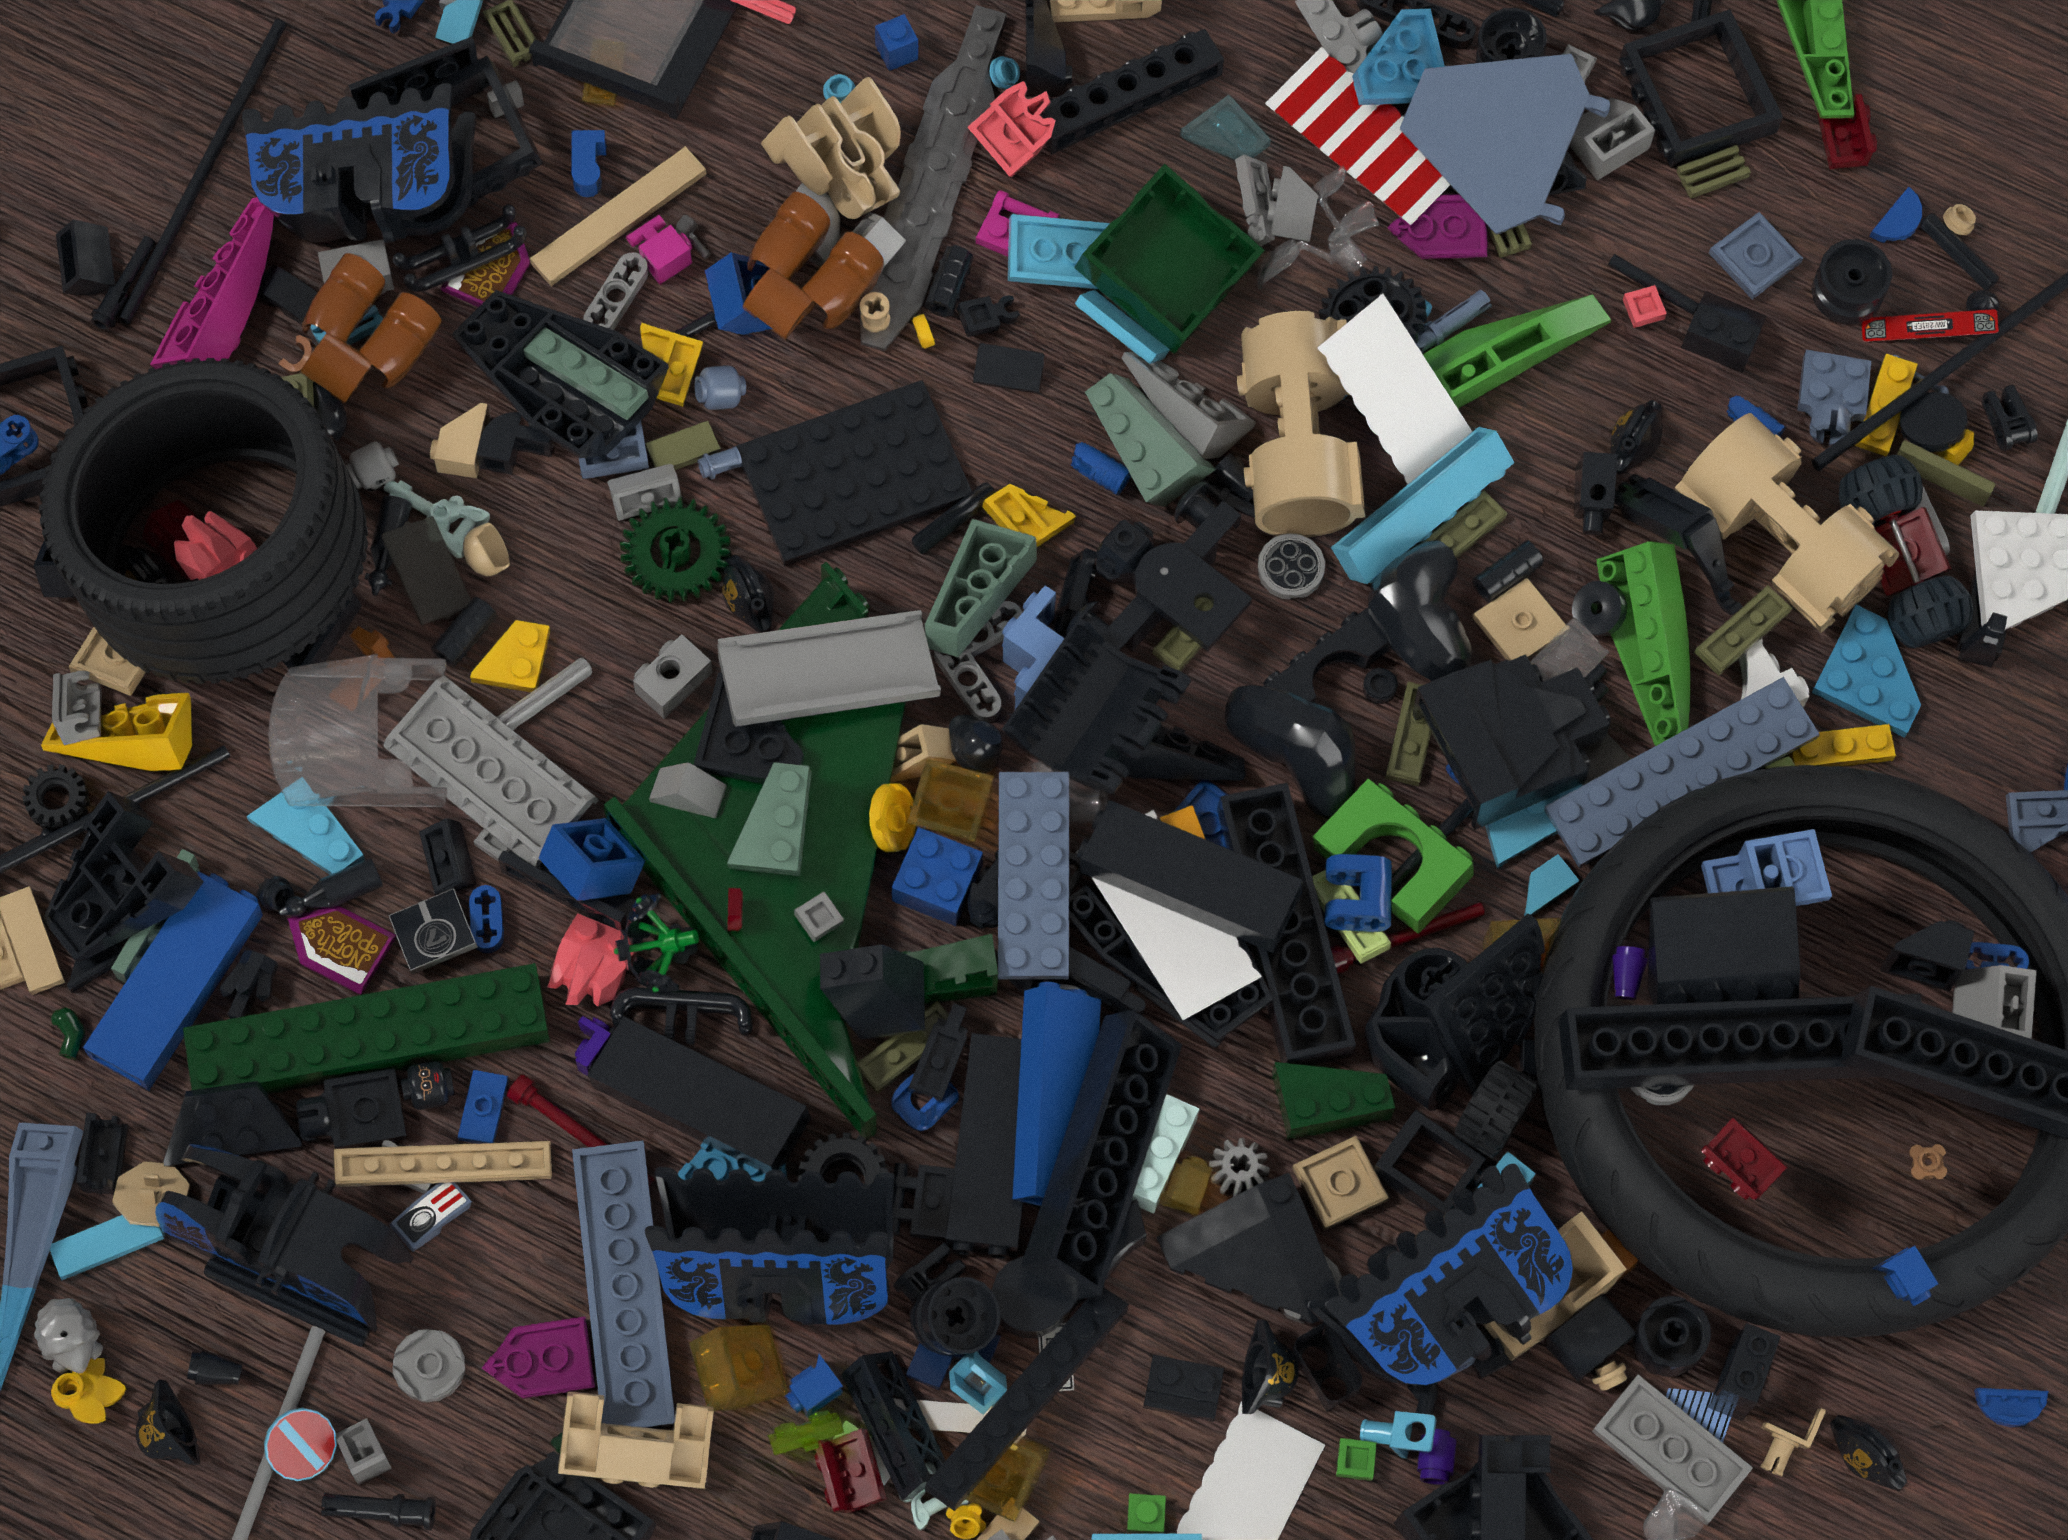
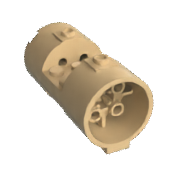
[1237,311,1365,538]
[1675,413,1899,633]

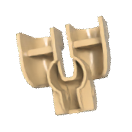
[761,77,901,219]

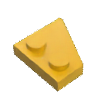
[640,323,703,407]
[982,484,1076,547]
[470,620,550,692]

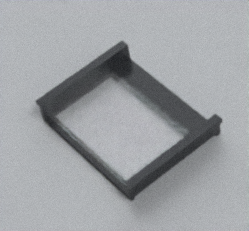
[529,0,739,120]

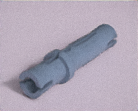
[1415,290,1492,354]

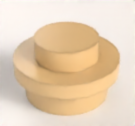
[1943,204,1976,235]
[1592,1360,1627,1391]

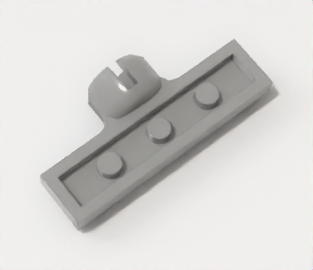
[1295,0,1383,74]

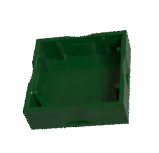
[1074,163,1265,354]

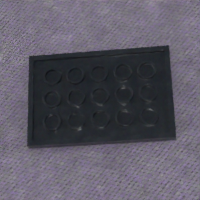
[736,380,972,567]

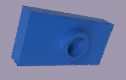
[458,1070,509,1144]

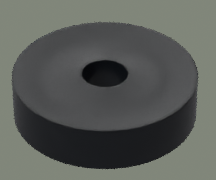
[1572,581,1627,637]

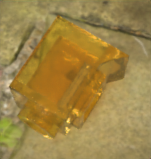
[1159,1156,1212,1216]

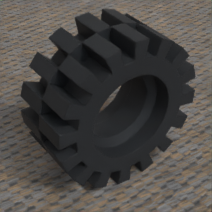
[22,764,90,831]

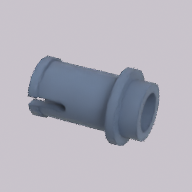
[697,446,743,479]

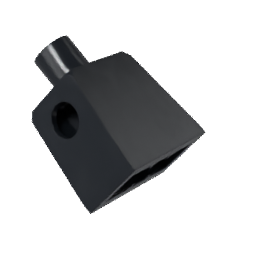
[1574,452,1618,535]

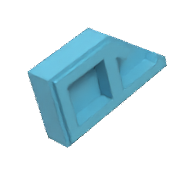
[1524,854,1579,916]

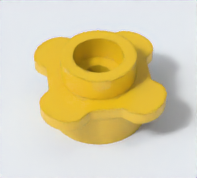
[946,1503,986,1539]

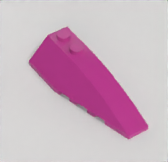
[150,197,274,369]

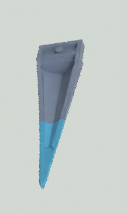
[0,1122,84,1391]

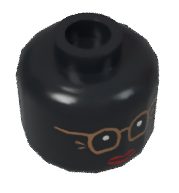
[401,1061,454,1110]

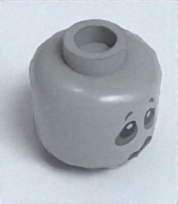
[346,441,399,492]

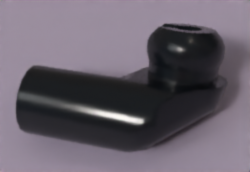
[1406,1383,1438,1415]

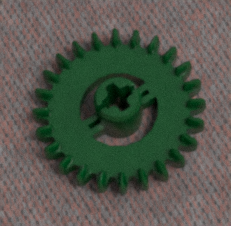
[620,496,731,603]

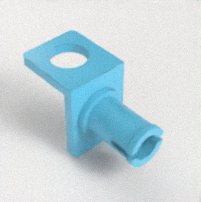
[1360,1411,1436,1459]

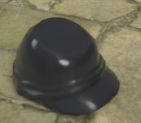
[949,714,1003,775]

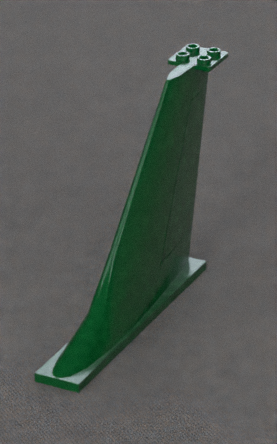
[604,562,906,1141]

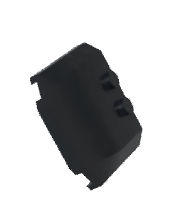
[470,1451,656,1540]

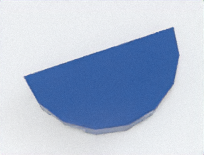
[1869,187,1922,242]
[1974,1388,2049,1428]

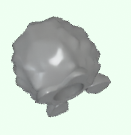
[34,1298,103,1374]

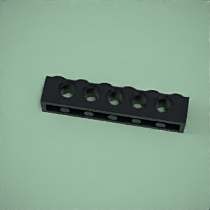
[1040,29,1224,155]

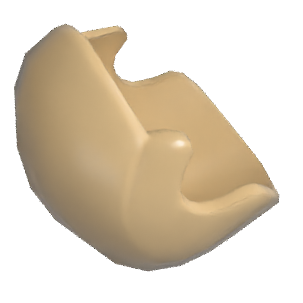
[463,523,510,576]

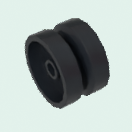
[1811,239,1893,324]

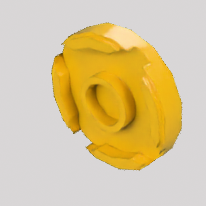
[869,783,916,852]

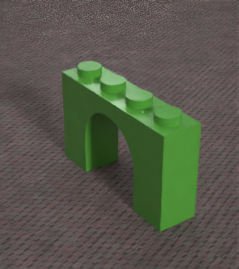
[1313,779,1474,934]

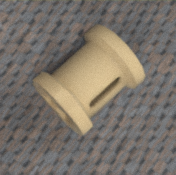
[860,292,890,333]

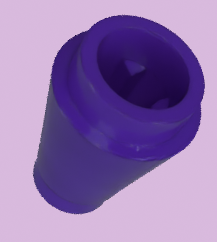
[1612,946,1648,1000]

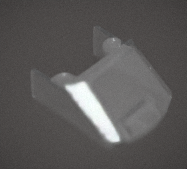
[268,654,447,807]

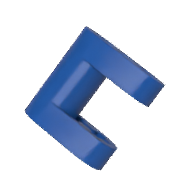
[1324,854,1392,932]

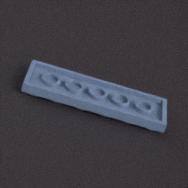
[998,772,1069,979]

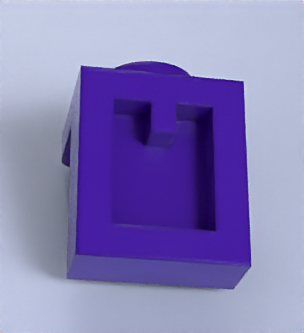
[575,1016,612,1077]

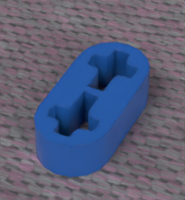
[469,885,504,953]
[1965,942,2029,970]

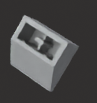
[1569,97,1655,180]
[1952,965,2036,1039]

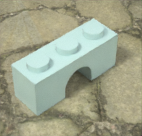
[1131,1095,1199,1214]

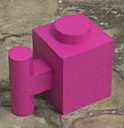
[626,215,693,285]

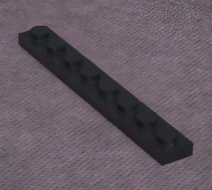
[925,1287,1129,1511]

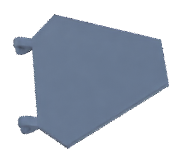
[1400,54,1610,235]

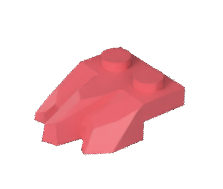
[968,81,1056,178]
[174,511,258,580]
[547,913,638,1007]

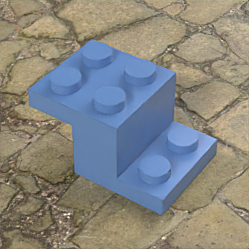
[1002,585,1064,709]
[1701,829,1832,906]

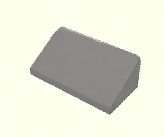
[608,464,683,521]

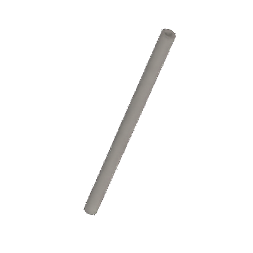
[232,1326,325,1540]

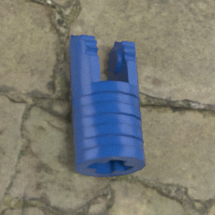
[1726,395,1786,437]
[1071,442,1131,496]

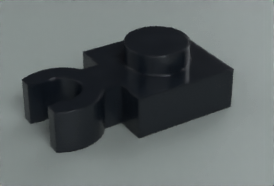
[956,295,1020,338]

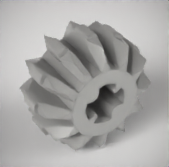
[1209,1137,1270,1197]

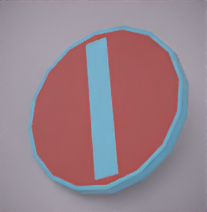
[264,1408,337,1481]

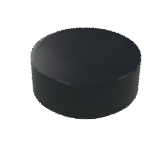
[1363,668,1398,704]

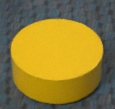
[912,314,935,349]

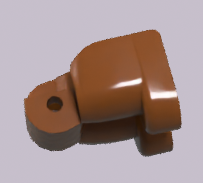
[742,192,884,340]
[300,253,441,404]

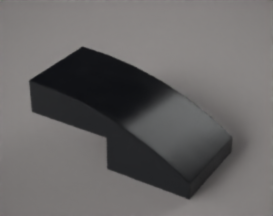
[257,264,318,324]

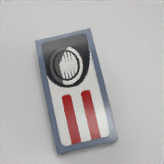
[390,1183,472,1252]

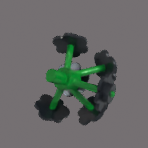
[614,893,699,994]

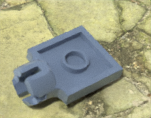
[1797,350,1871,446]

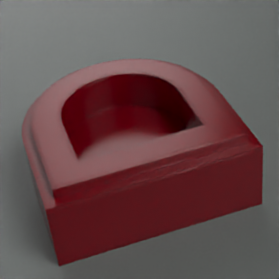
[727,888,743,931]

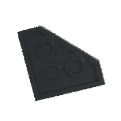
[693,672,804,784]

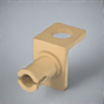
[1760,1408,1826,1477]

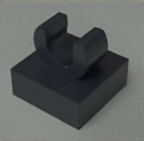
[1472,1333,1513,1380]

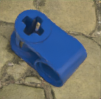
[0,415,39,475]

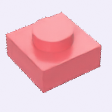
[1622,285,1667,328]

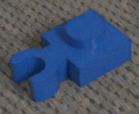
[375,0,424,34]

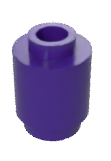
[1417,1429,1457,1485]

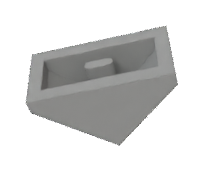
[649,762,727,818]
[336,1418,392,1485]

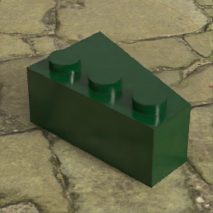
[902,934,998,1004]
[1272,1062,1395,1140]

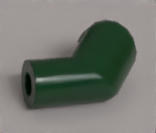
[51,1007,85,1060]

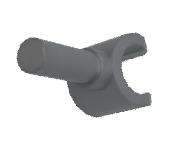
[675,215,711,259]

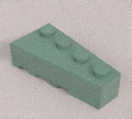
[1085,373,1216,507]
[925,519,1037,657]

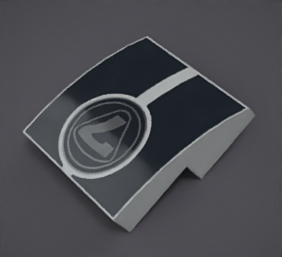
[389,888,478,975]

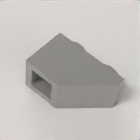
[1267,166,1318,242]

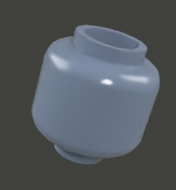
[694,365,746,410]

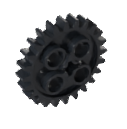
[1319,266,1427,343]

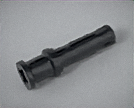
[321,1492,436,1530]

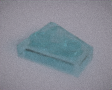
[1180,95,1271,160]

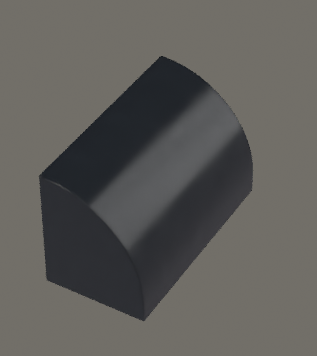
[56,219,115,295]

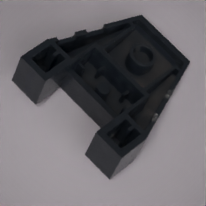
[42,791,204,962]

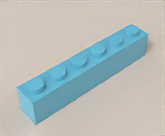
[1331,427,1514,584]

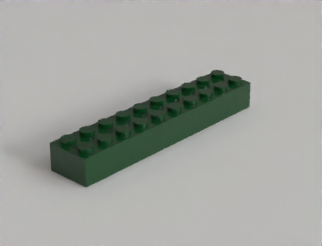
[183,963,550,1094]

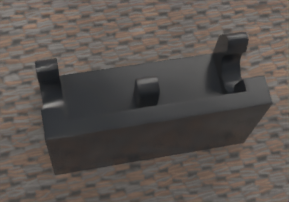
[76,1113,129,1194]

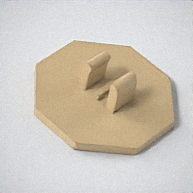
[112,1162,190,1227]

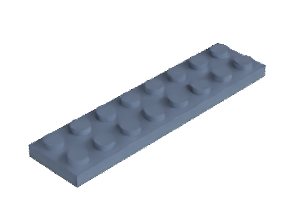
[1544,677,1820,868]
[572,1140,675,1429]

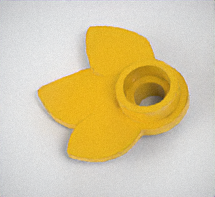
[51,1358,126,1424]

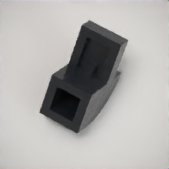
[476,412,554,475]

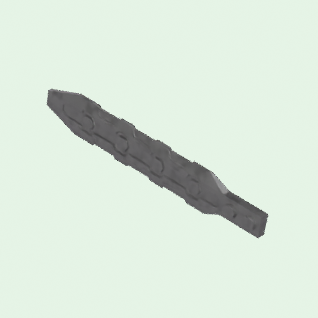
[860,5,1007,351]

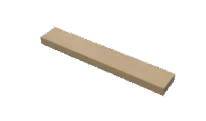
[530,146,706,286]
[334,1141,552,1187]

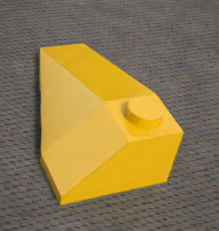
[41,693,192,771]

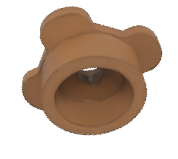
[1909,1144,1947,1180]

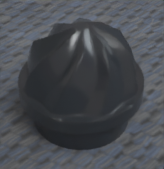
[1966,289,2000,313]
[257,876,294,911]

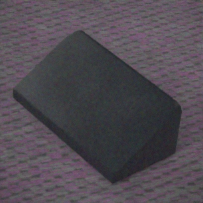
[973,343,1045,394]
[419,818,476,895]

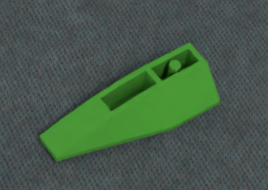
[1777,0,1854,119]
[1423,294,1611,409]
[1596,541,1690,746]

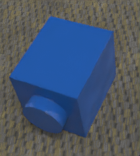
[875,14,918,71]

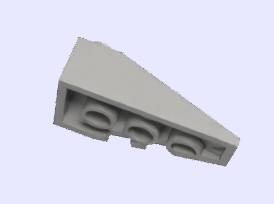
[1122,352,1256,460]

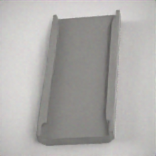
[717,610,941,726]
[384,676,599,869]

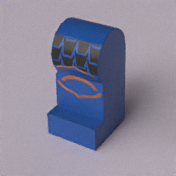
[571,130,607,198]

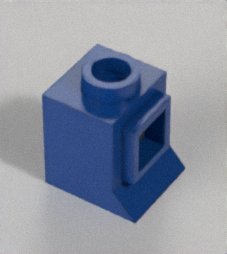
[1872,1245,1938,1306]
[785,1354,843,1418]

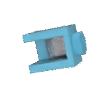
[949,1351,1007,1415]

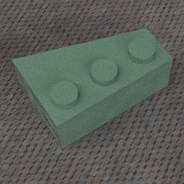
[727,763,812,876]

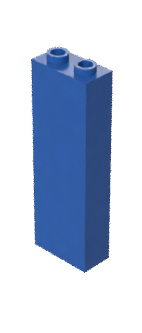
[83,872,263,1091]
[1012,982,1101,1206]

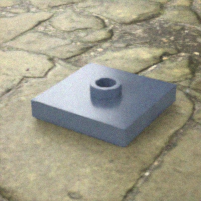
[1709,212,1803,300]

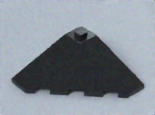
[1157,1173,1340,1326]

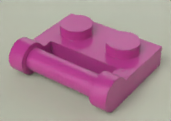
[976,190,1060,257]

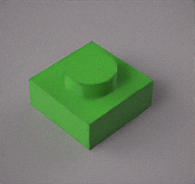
[1336,1438,1377,1481]
[1127,1494,1166,1534]

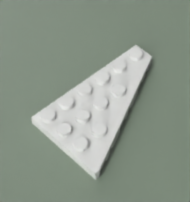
[1970,510,2068,630]

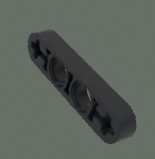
[1356,0,1476,50]

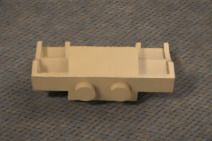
[558,1391,714,1489]

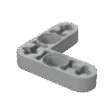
[934,601,1022,723]

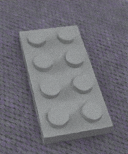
[1592,1375,1753,1525]

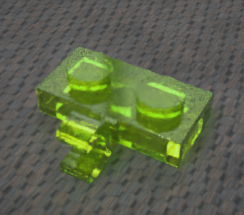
[767,1410,844,1455]

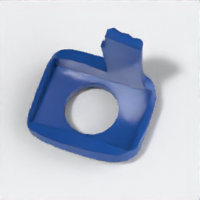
[891,1074,959,1131]

